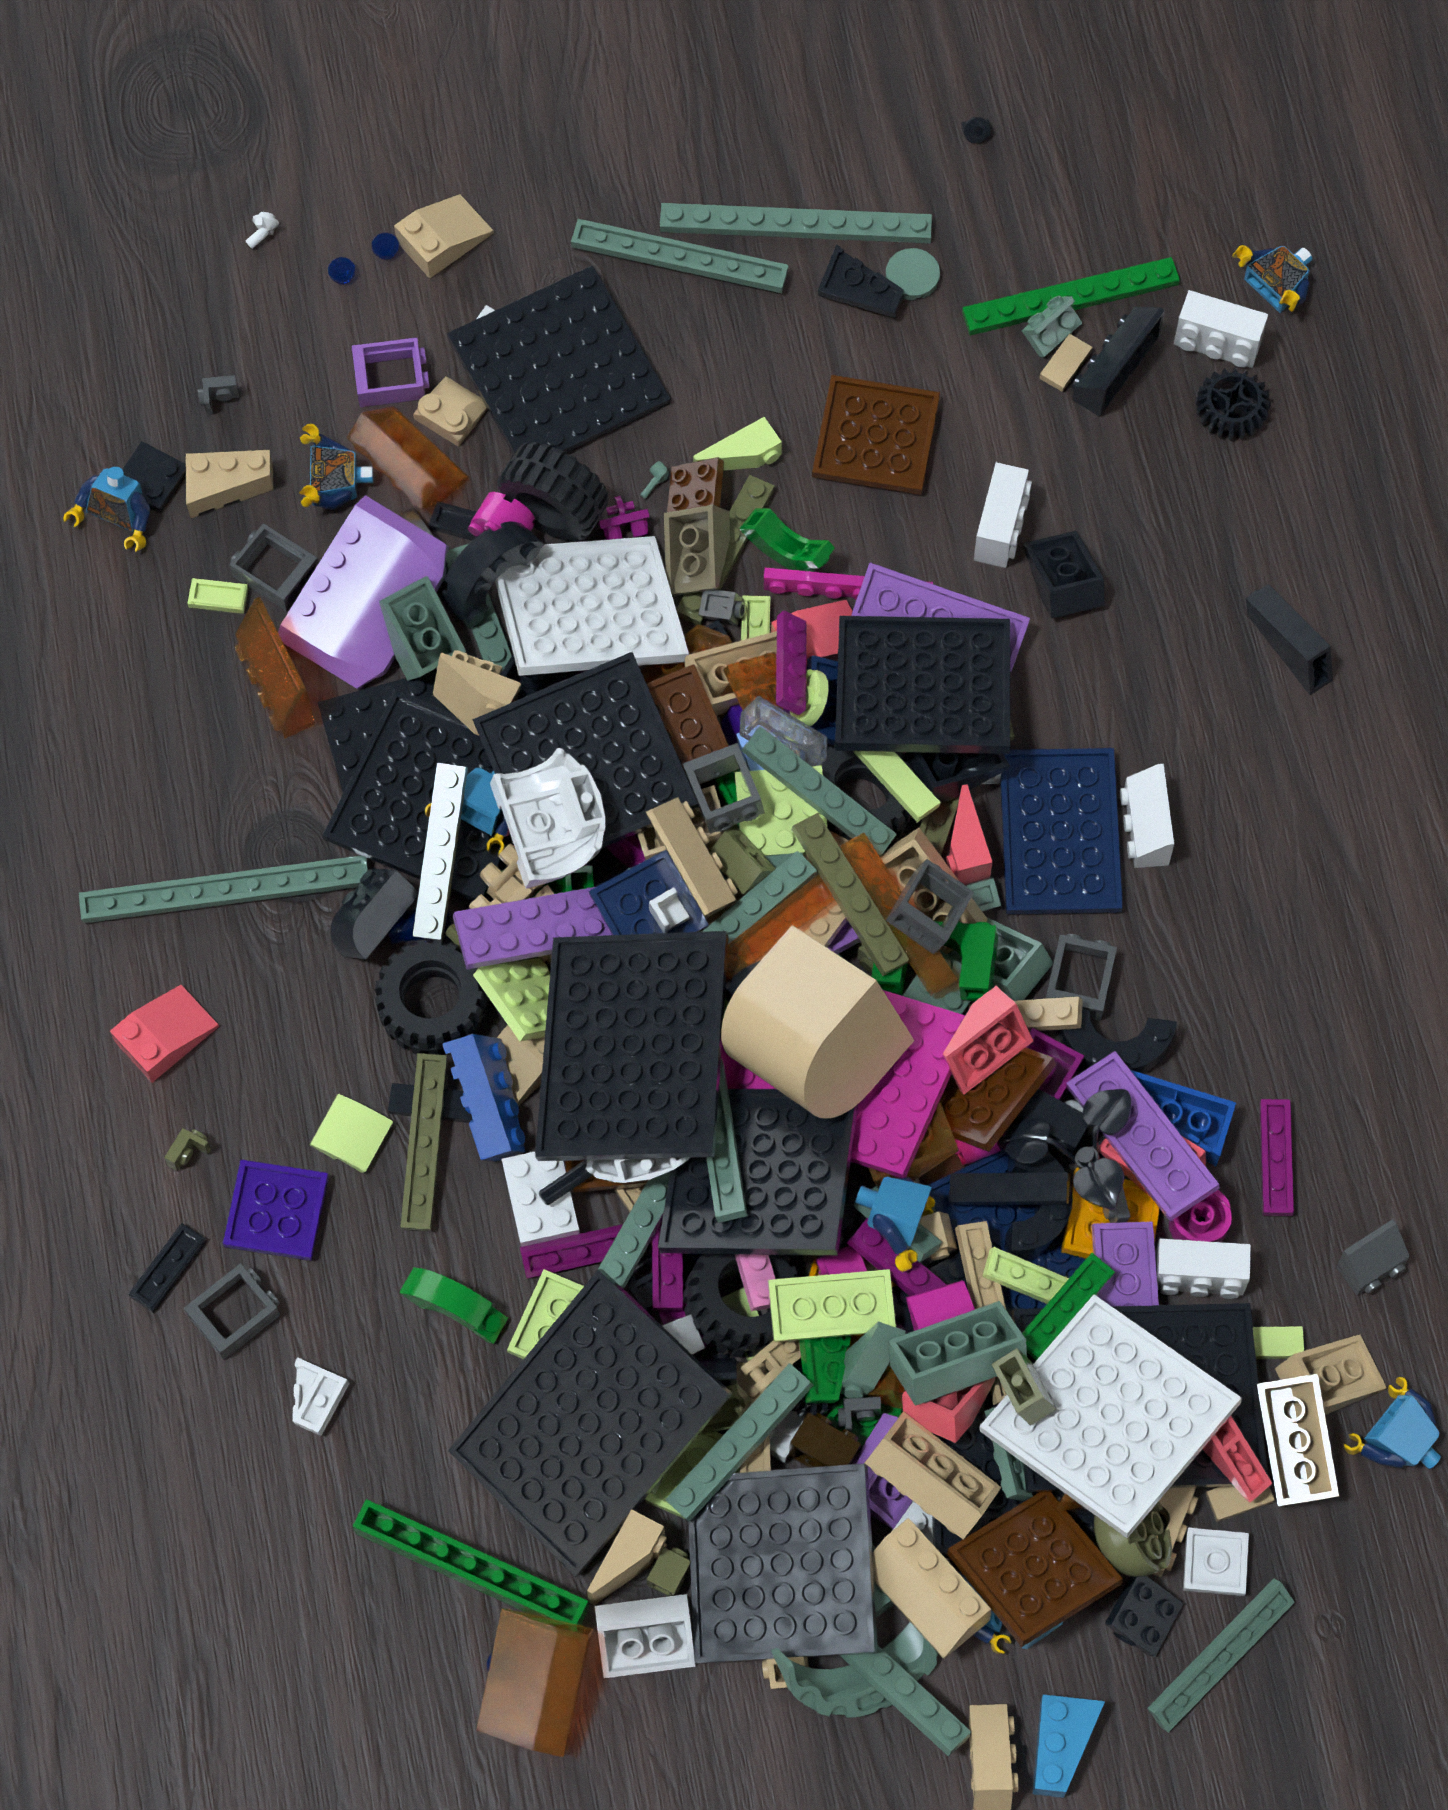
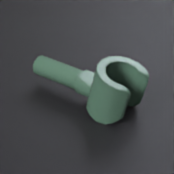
[640,461,669,499]

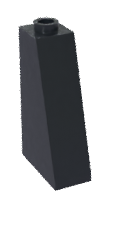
[1246,584,1333,695]

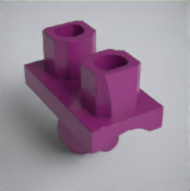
[597,496,650,540]

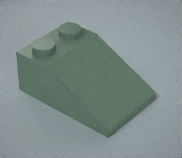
[379,576,466,681]
[947,918,1053,1001]

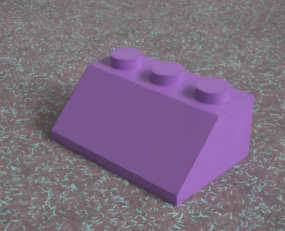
[852,1413,913,1529]

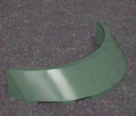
[771,1622,938,1718]

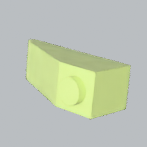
[693,417,782,470]

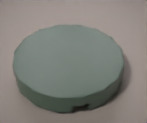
[886,248,940,300]

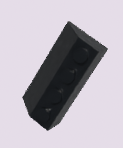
[1072,307,1165,417]

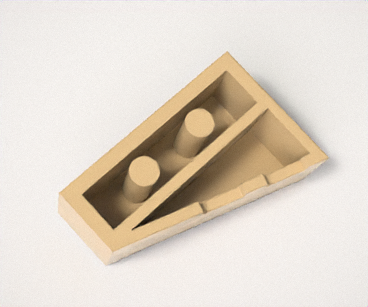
[186,450,273,519]
[969,1704,1018,1810]

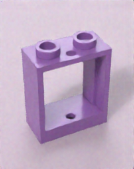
[352,338,430,407]

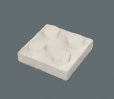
[1183,1528,1249,1596]

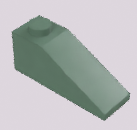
[840,1321,905,1399]

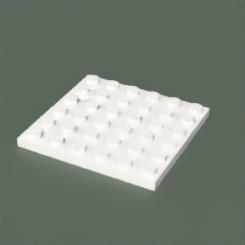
[495,536,689,676]
[980,1295,1241,1538]

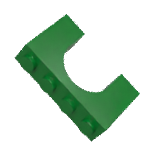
[871,918,998,1001]

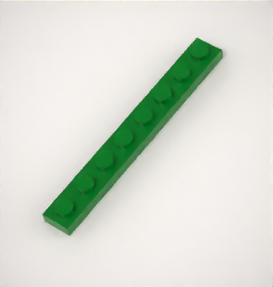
[962,257,1180,336]

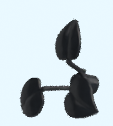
[1000,1089,1132,1210]

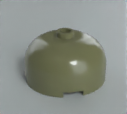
[1094,1501,1172,1577]

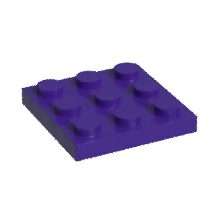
[223,1160,329,1261]

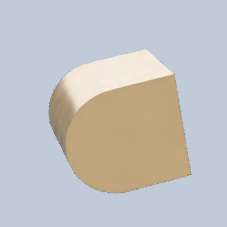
[721,925,914,1118]

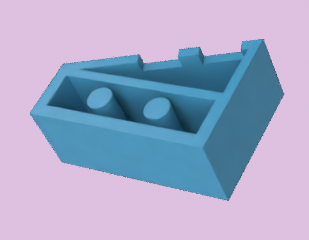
[1033,1695,1105,1798]

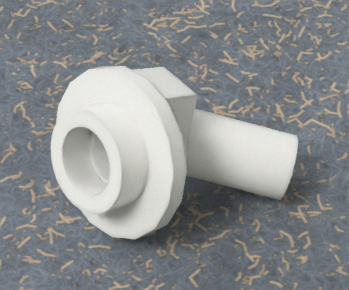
[246,212,279,249]

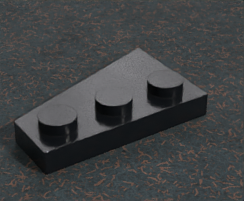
[818,244,905,318]

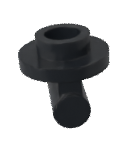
[961,117,991,143]

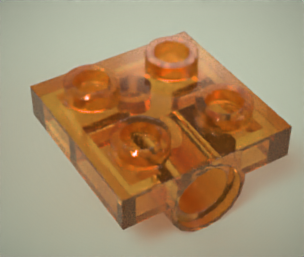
[723,652,785,721]

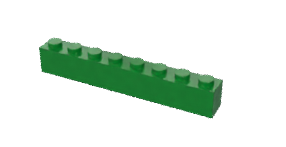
[352,1499,589,1636]

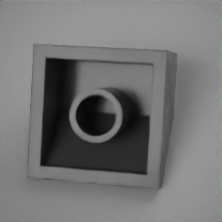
[1336,1219,1410,1296]

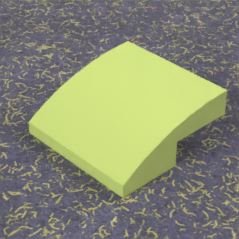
[310,1094,393,1173]

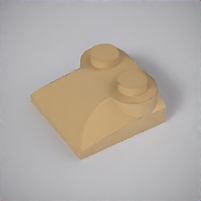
[413,376,488,447]

